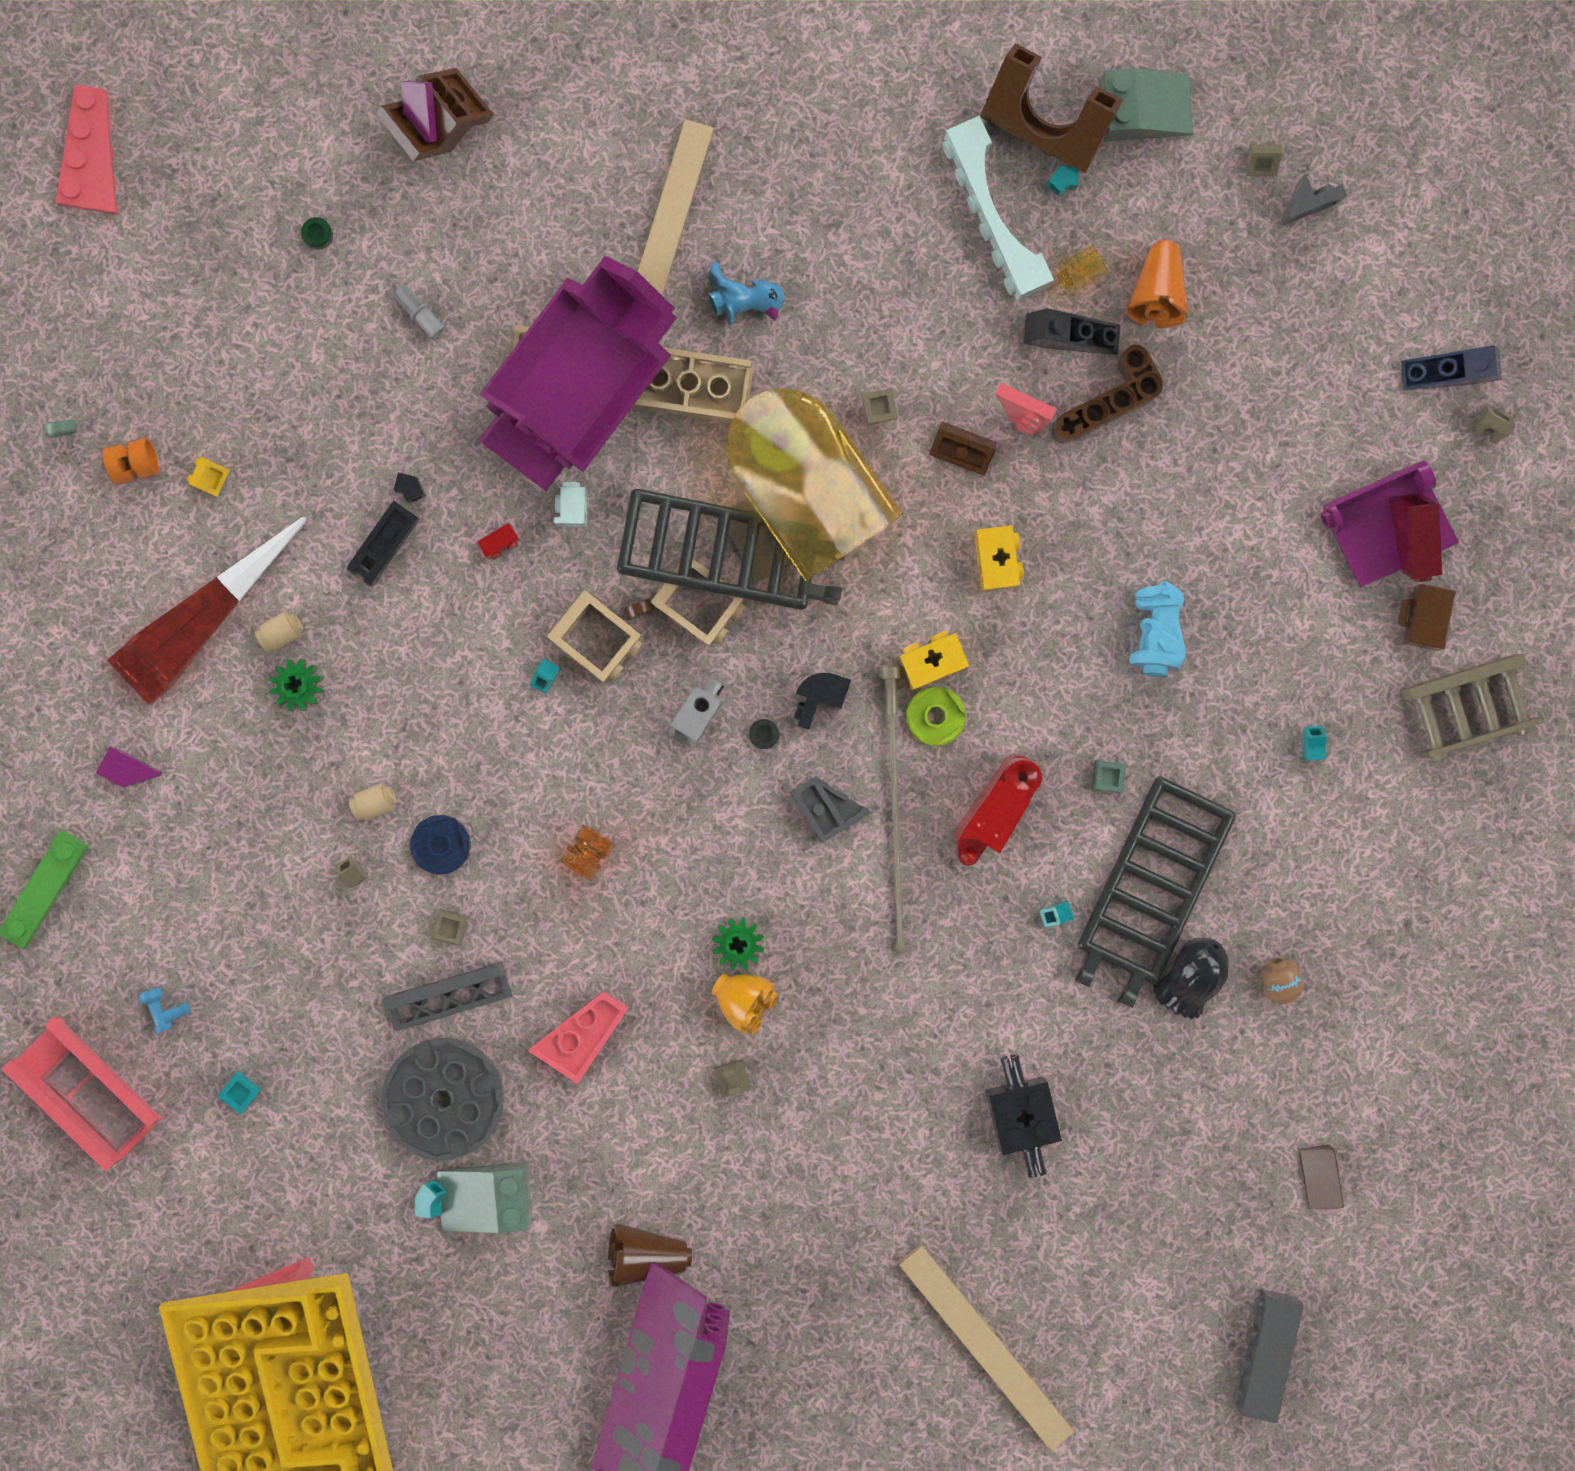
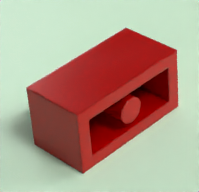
[477,523,521,560]

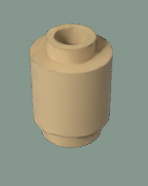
[255,611,303,652]
[349,783,397,821]

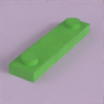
[0,830,90,949]

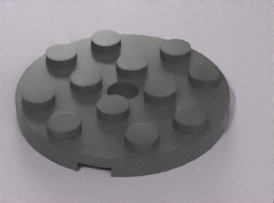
[381,1038,504,1160]

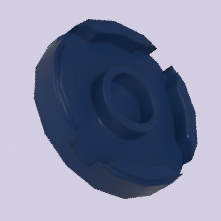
[410,815,471,875]

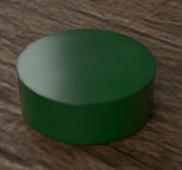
[301,217,333,250]

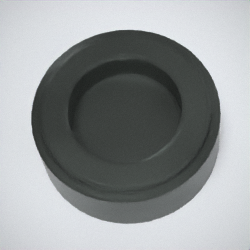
[749,719,779,749]

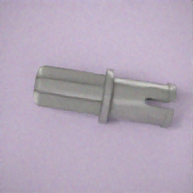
[393,285,446,340]

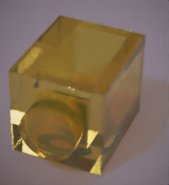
[1057,244,1108,295]

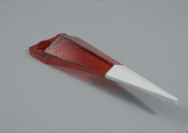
[107,517,307,705]

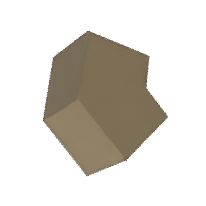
[336,856,368,888]

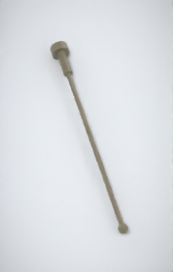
[878,666,906,954]

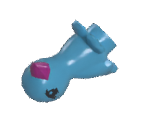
[708,261,785,326]

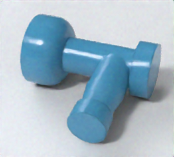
[137,986,191,1034]

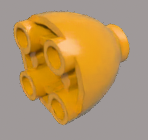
[712,973,779,1035]

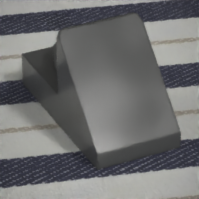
[1282,174,1347,225]

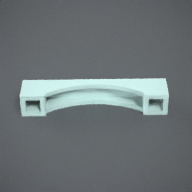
[942,115,1054,302]

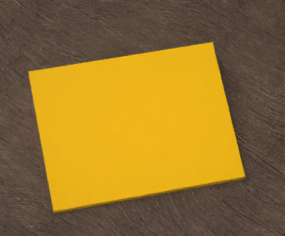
[159,1273,393,1471]

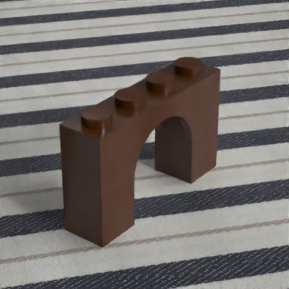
[980,43,1123,173]

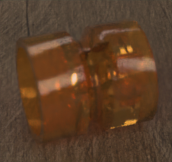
[560,824,615,881]

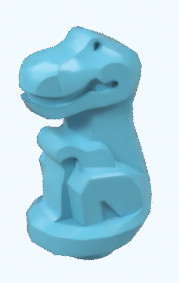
[1130,581,1185,677]

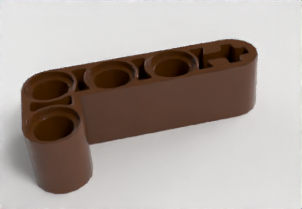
[1052,345,1163,444]

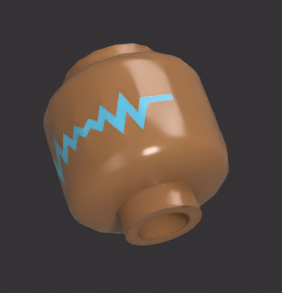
[1260,957,1304,1004]

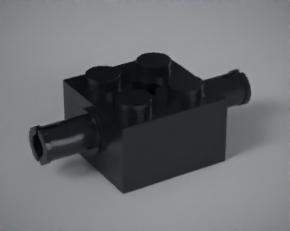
[985,1054,1062,1178]

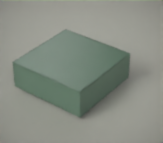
[1092,760,1126,794]

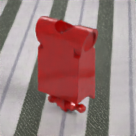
[953,754,1042,866]

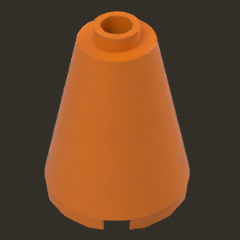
[1127,239,1188,328]

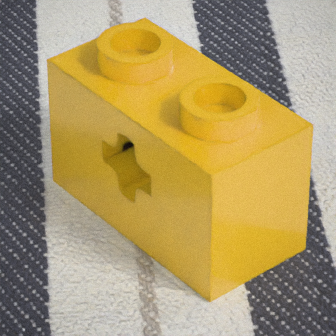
[974,525,1024,592]
[898,630,969,690]

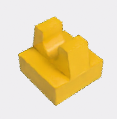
[187,457,230,497]

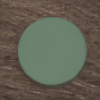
[43,420,77,437]

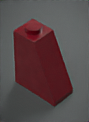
[1389,493,1443,582]

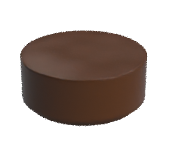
[623,599,655,621]

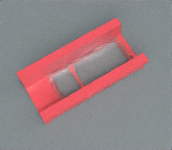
[1,1016,163,1171]

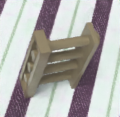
[1400,653,1545,762]

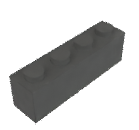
[1233,1289,1304,1423]

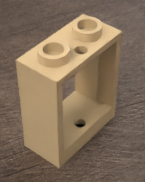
[651,559,746,647]
[547,590,643,683]

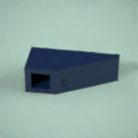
[1401,345,1502,391]

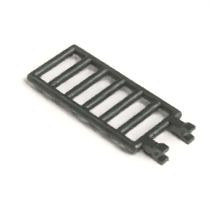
[617,489,850,610]
[1075,776,1236,1008]

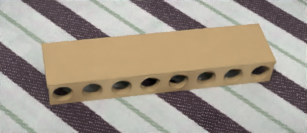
[513,325,754,425]

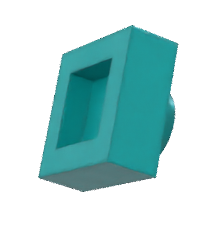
[218,1070,263,1115]

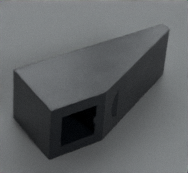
[1023,308,1121,355]

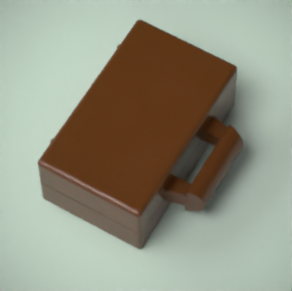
[1397,584,1456,651]

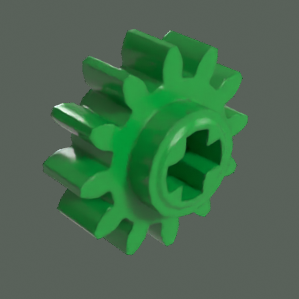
[269,659,324,711]
[712,917,764,971]

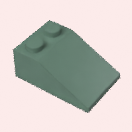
[1099,68,1193,142]
[437,1162,533,1233]

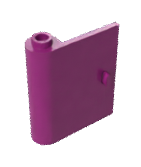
[1320,460,1459,588]

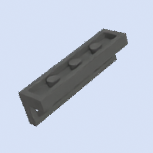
[382,962,513,1031]

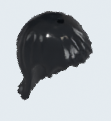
[1153,937,1229,1020]

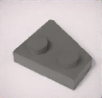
[789,776,871,844]

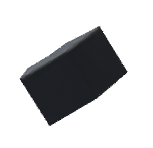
[393,472,426,504]

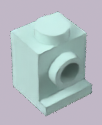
[554,482,588,527]

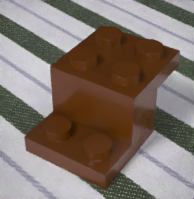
[376,68,494,161]

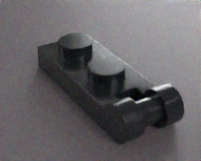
[347,500,420,587]

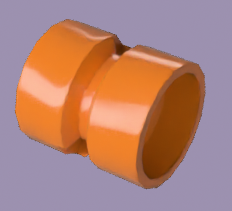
[103,437,160,485]

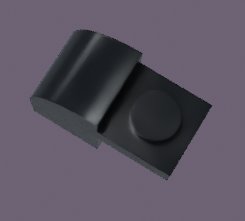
[794,673,851,730]

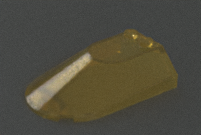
[726,389,904,581]

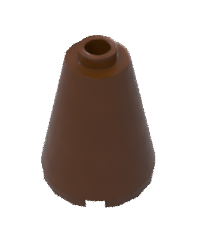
[608,1224,692,1287]

